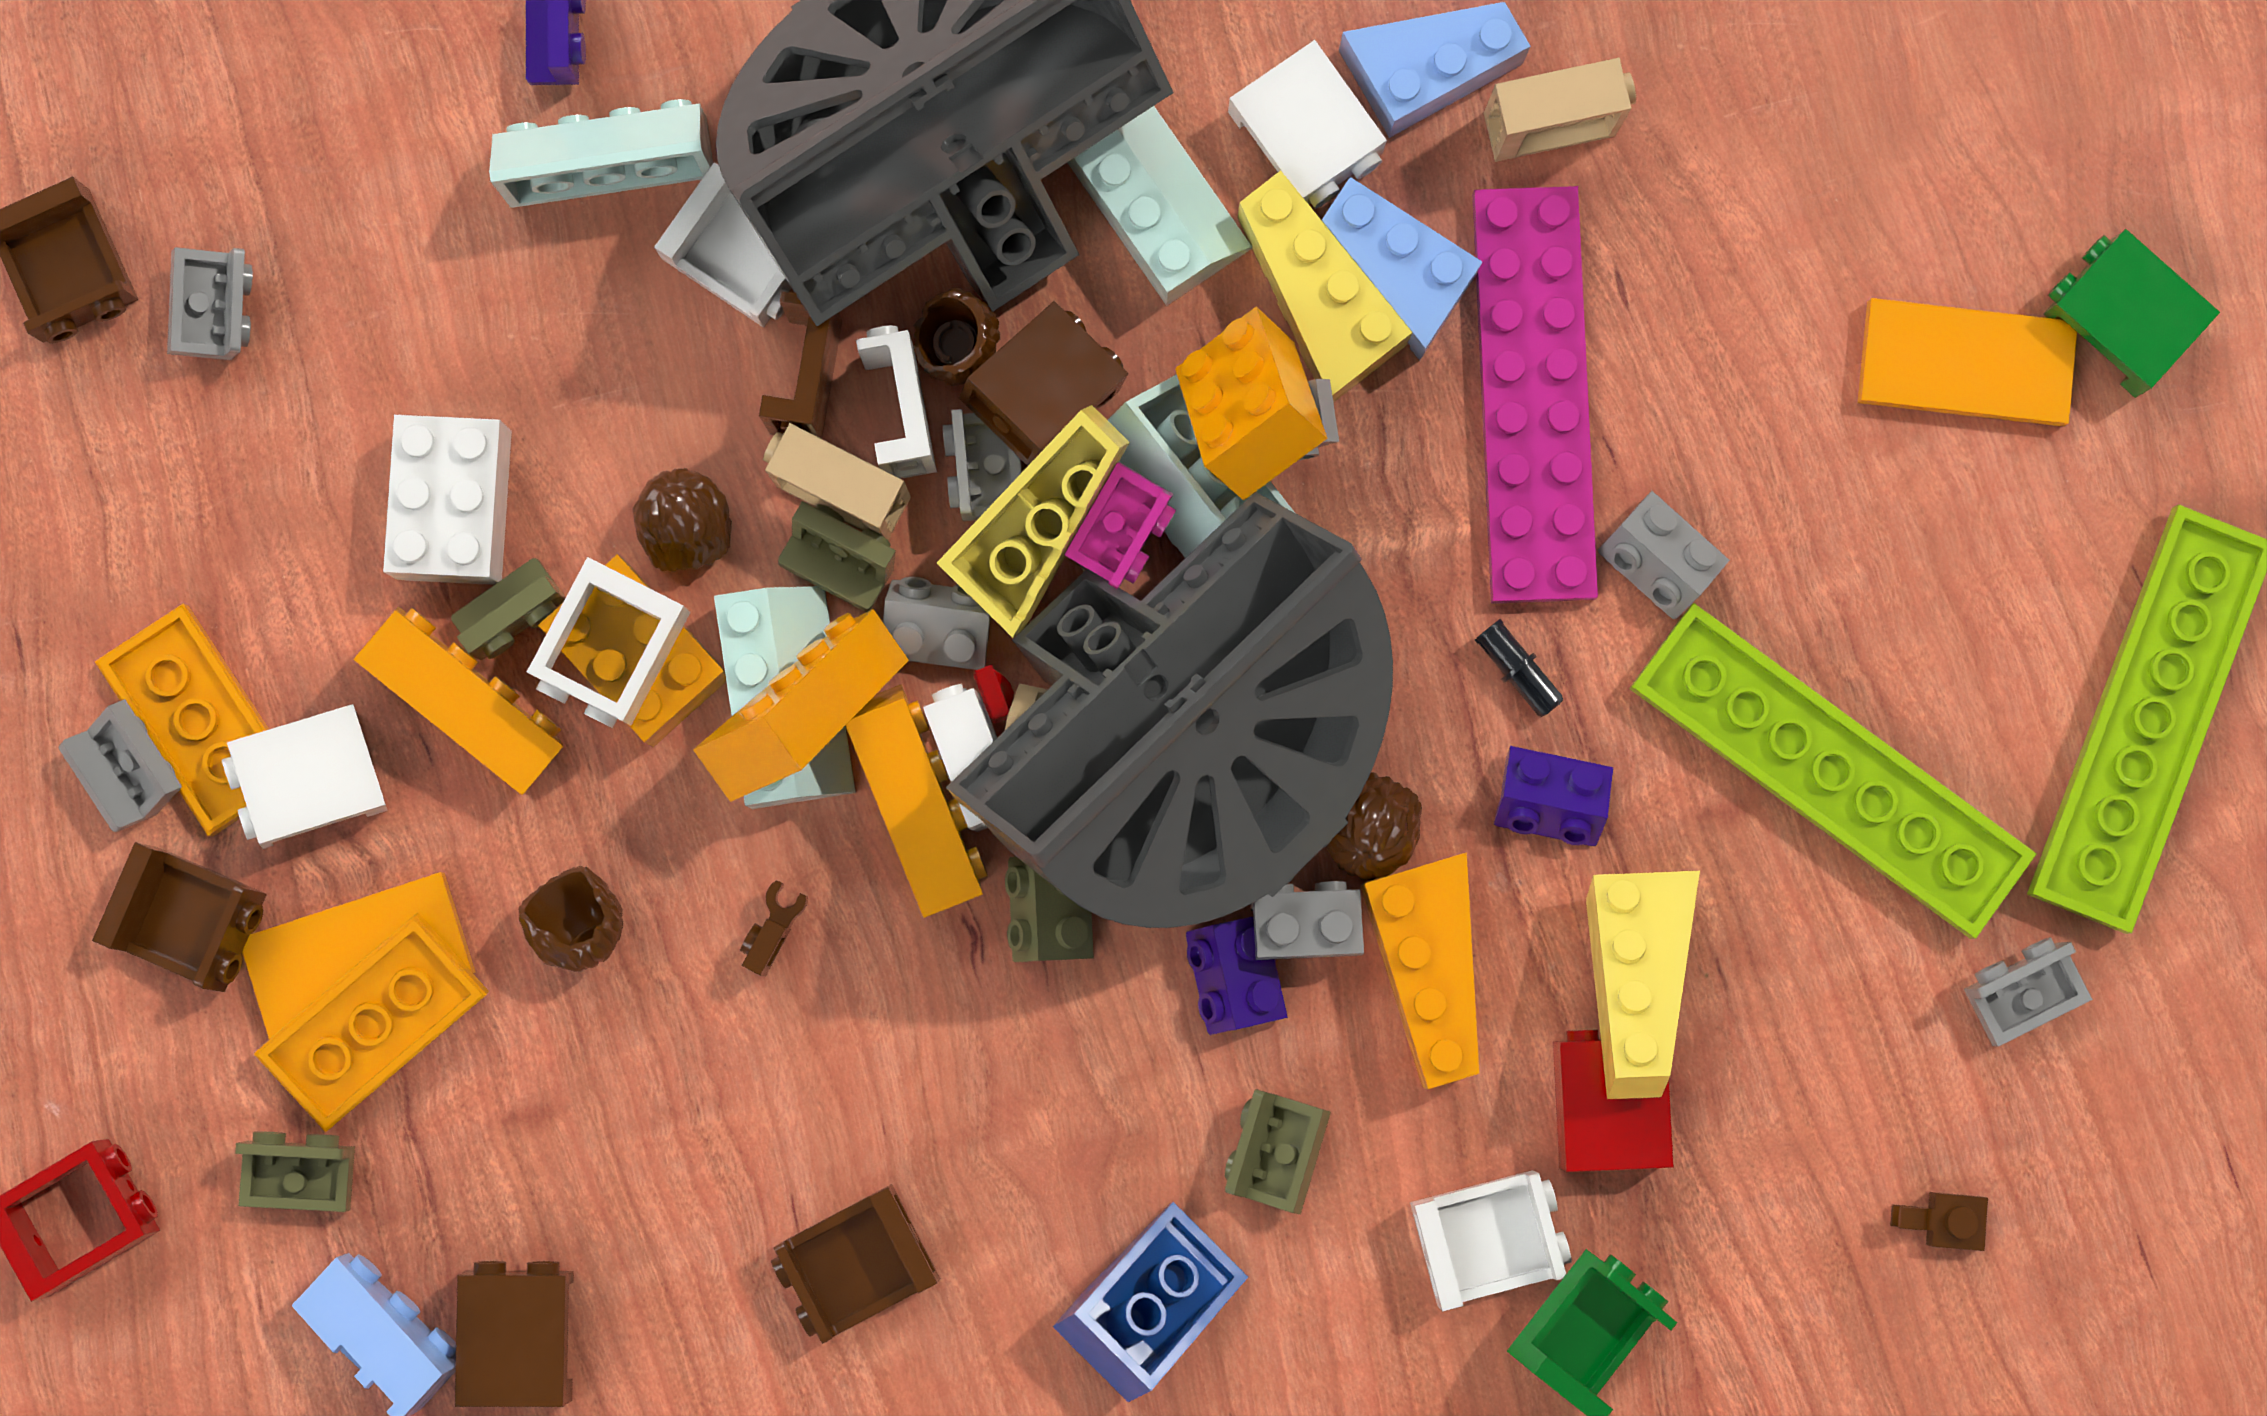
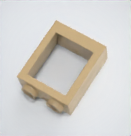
[1484,58,1636,162]
[763,423,911,540]

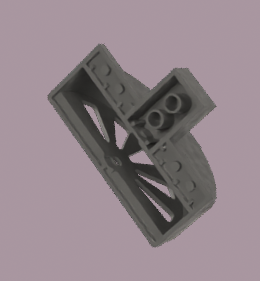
[716,0,1174,326]
[946,492,1393,928]

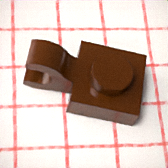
[740,880,808,976]
[1890,1192,1988,1251]

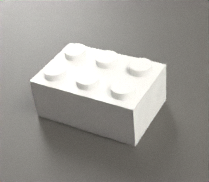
[383,415,512,585]

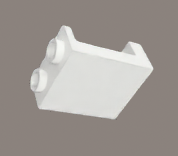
[1228,40,1387,209]
[654,162,792,328]
[856,326,937,479]
[222,704,388,849]
[1410,1170,1572,1311]

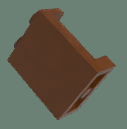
[0,176,138,343]
[759,291,842,439]
[959,301,1129,466]
[92,842,267,992]
[771,1184,940,1344]
[455,1261,574,1407]

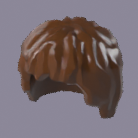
[913,288,1000,386]
[633,468,732,572]
[1326,772,1422,880]
[519,866,623,972]

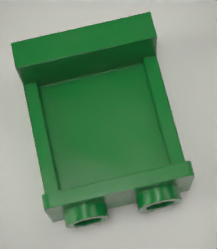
[2043,229,2220,398]
[1507,1249,1678,1416]

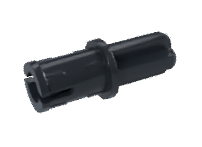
[1475,619,1563,717]

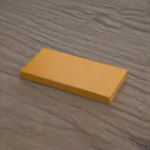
[1857,298,2077,427]
[95,603,269,837]
[242,872,476,1039]
[254,913,489,1132]

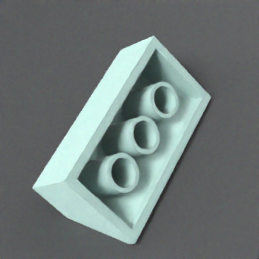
[489,99,713,208]
[1067,106,1252,306]
[1108,374,1295,558]
[714,586,856,809]

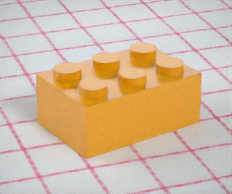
[1175,306,1328,501]
[538,554,726,747]

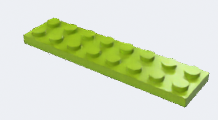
[2027,505,2267,934]
[1629,603,2037,939]

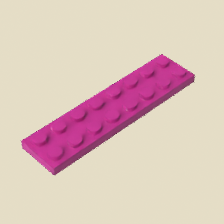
[1472,186,1598,604]

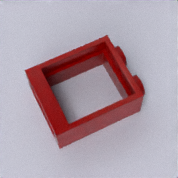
[0,1139,160,1302]

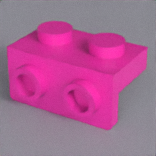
[1064,462,1176,589]

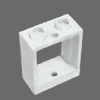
[527,557,690,728]
[923,684,997,832]

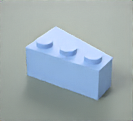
[1339,2,1531,138]
[1322,177,1482,361]
[292,1253,456,1416]

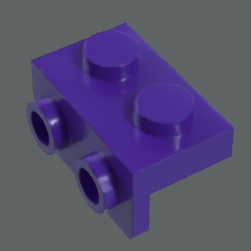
[526,0,586,85]
[1494,746,1613,846]
[1186,917,1288,1035]

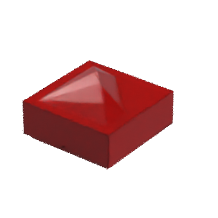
[973,664,1014,724]

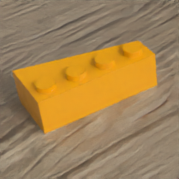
[353,606,564,795]
[693,609,909,802]
[845,684,988,918]
[1360,852,1480,1089]

